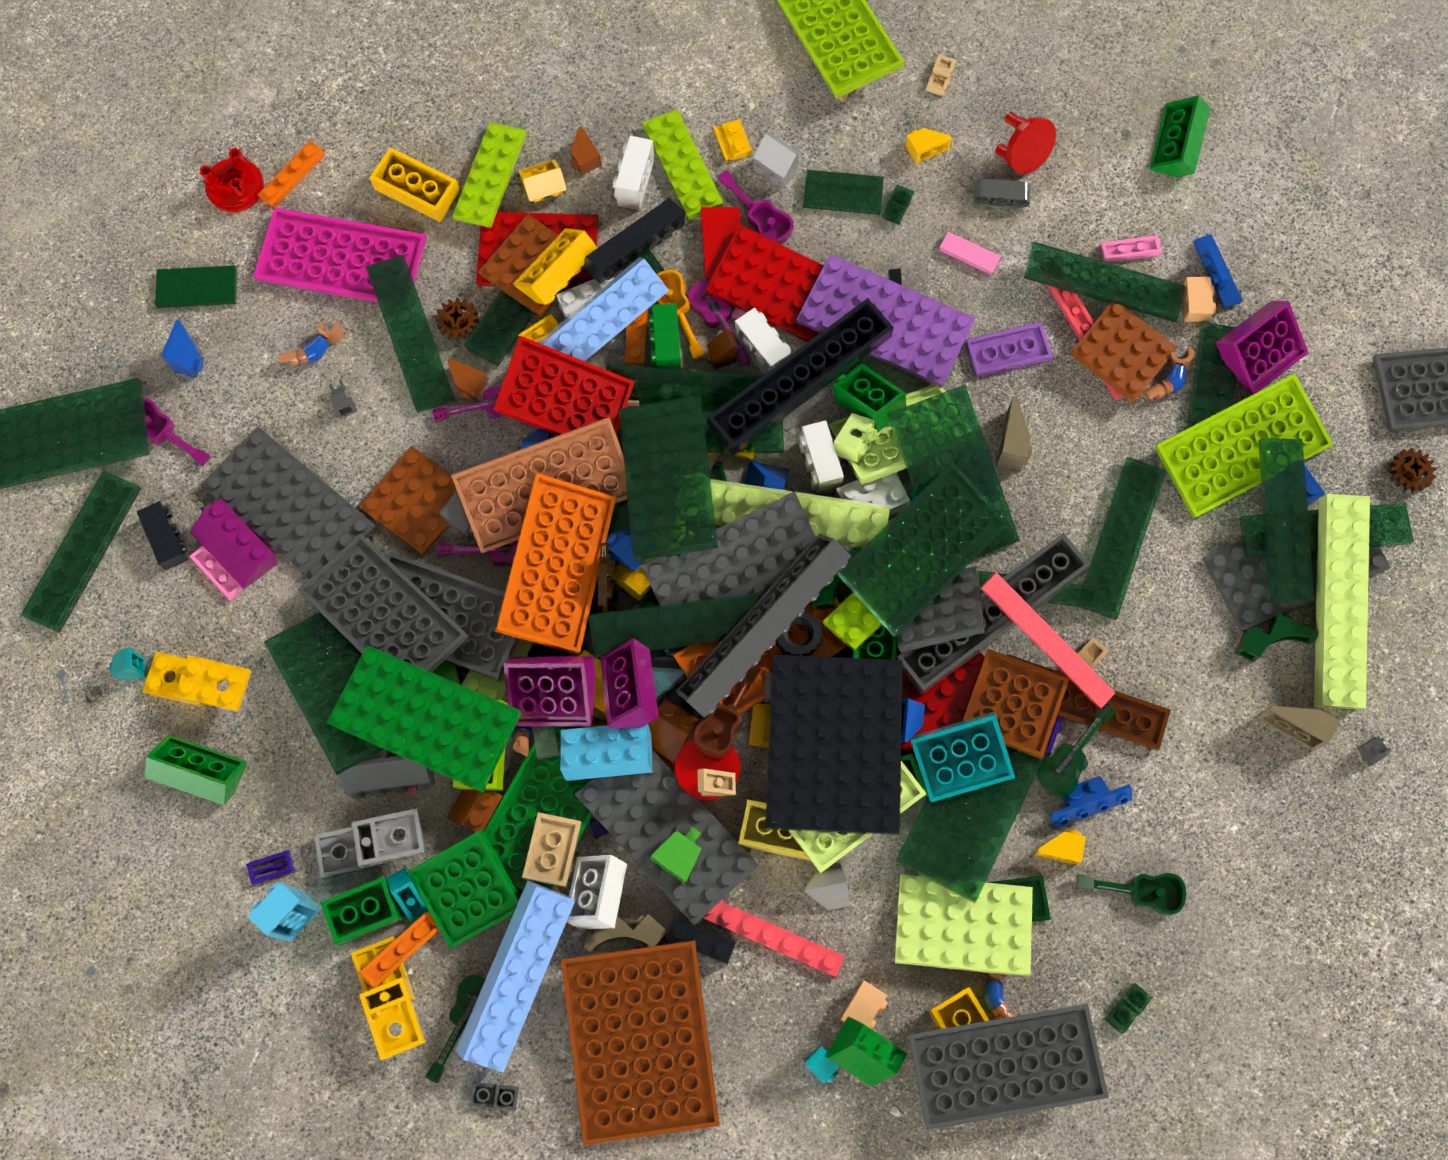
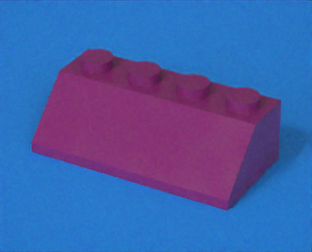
[190,498,277,590]
[600,638,659,728]

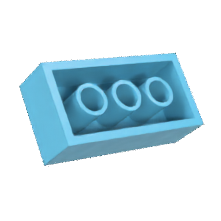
[560,724,652,781]
[248,882,322,942]

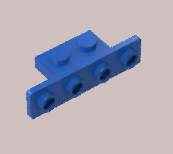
[1193,234,1243,308]
[1050,776,1132,829]

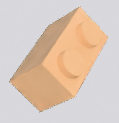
[1182,277,1216,322]
[840,981,888,1029]

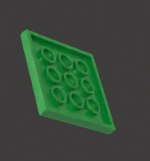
[407,829,520,949]

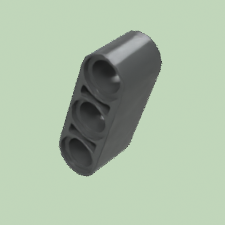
[974,179,1031,208]

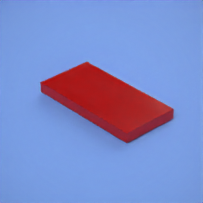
[700,207,741,280]

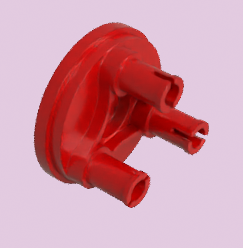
[995,111,1056,174]
[200,148,264,212]
[675,738,740,801]

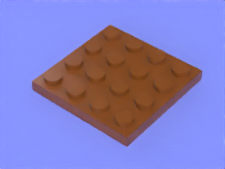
[479,214,584,318]
[1070,299,1178,403]
[359,446,457,556]
[962,649,1069,759]

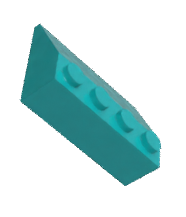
[911,712,1015,803]

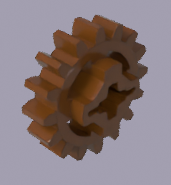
[435,298,479,341]
[1388,448,1437,493]

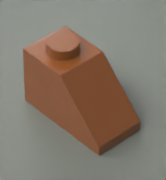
[570,126,602,176]
[447,358,488,401]

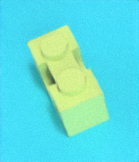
[834,413,877,462]

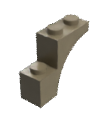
[583,914,668,953]

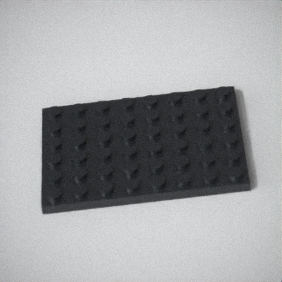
[766,654,903,835]

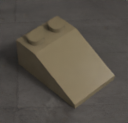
[996,396,1033,471]
[1257,706,1340,751]

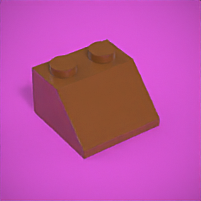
[648,699,700,764]
[447,789,503,833]

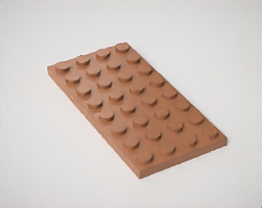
[451,417,637,554]

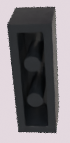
[136,501,188,571]
[665,918,736,965]

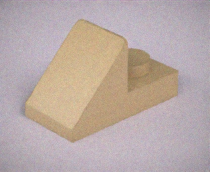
[698,769,736,796]

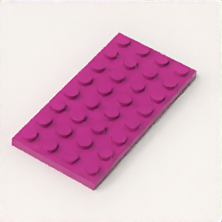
[253,207,427,308]

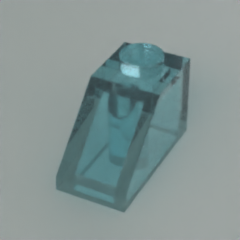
[652,667,686,701]

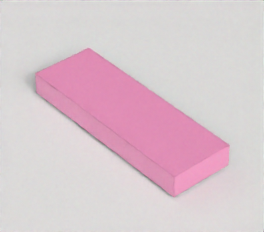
[939,232,1001,275]
[1099,235,1162,263]
[189,546,243,601]

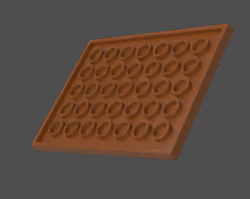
[561,940,720,1145]

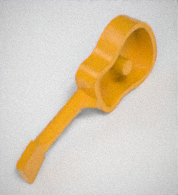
[656,269,705,360]

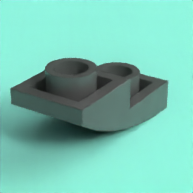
[469,1082,519,1111]

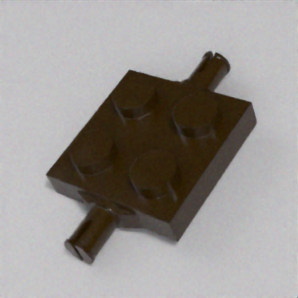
[598,543,616,615]

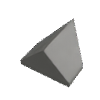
[804,862,850,911]

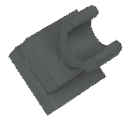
[329,380,357,418]
[1357,736,1391,766]

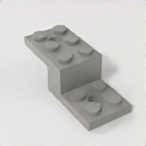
[314,808,426,879]

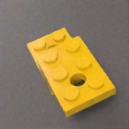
[142,652,252,712]
[351,936,426,1060]

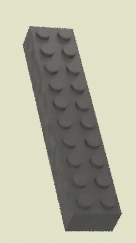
[896,533,1091,696]
[675,534,851,718]

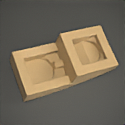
[926,54,957,96]
[1078,637,1109,669]

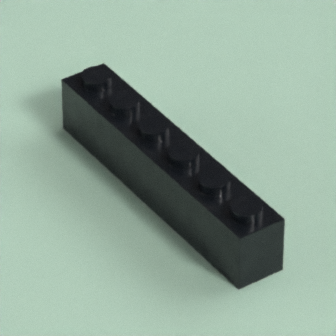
[583,198,686,284]

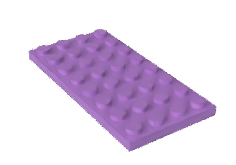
[796,254,975,388]

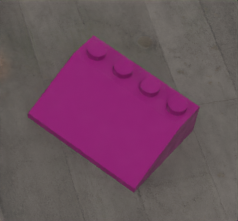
[1216,301,1308,395]
[503,656,596,726]

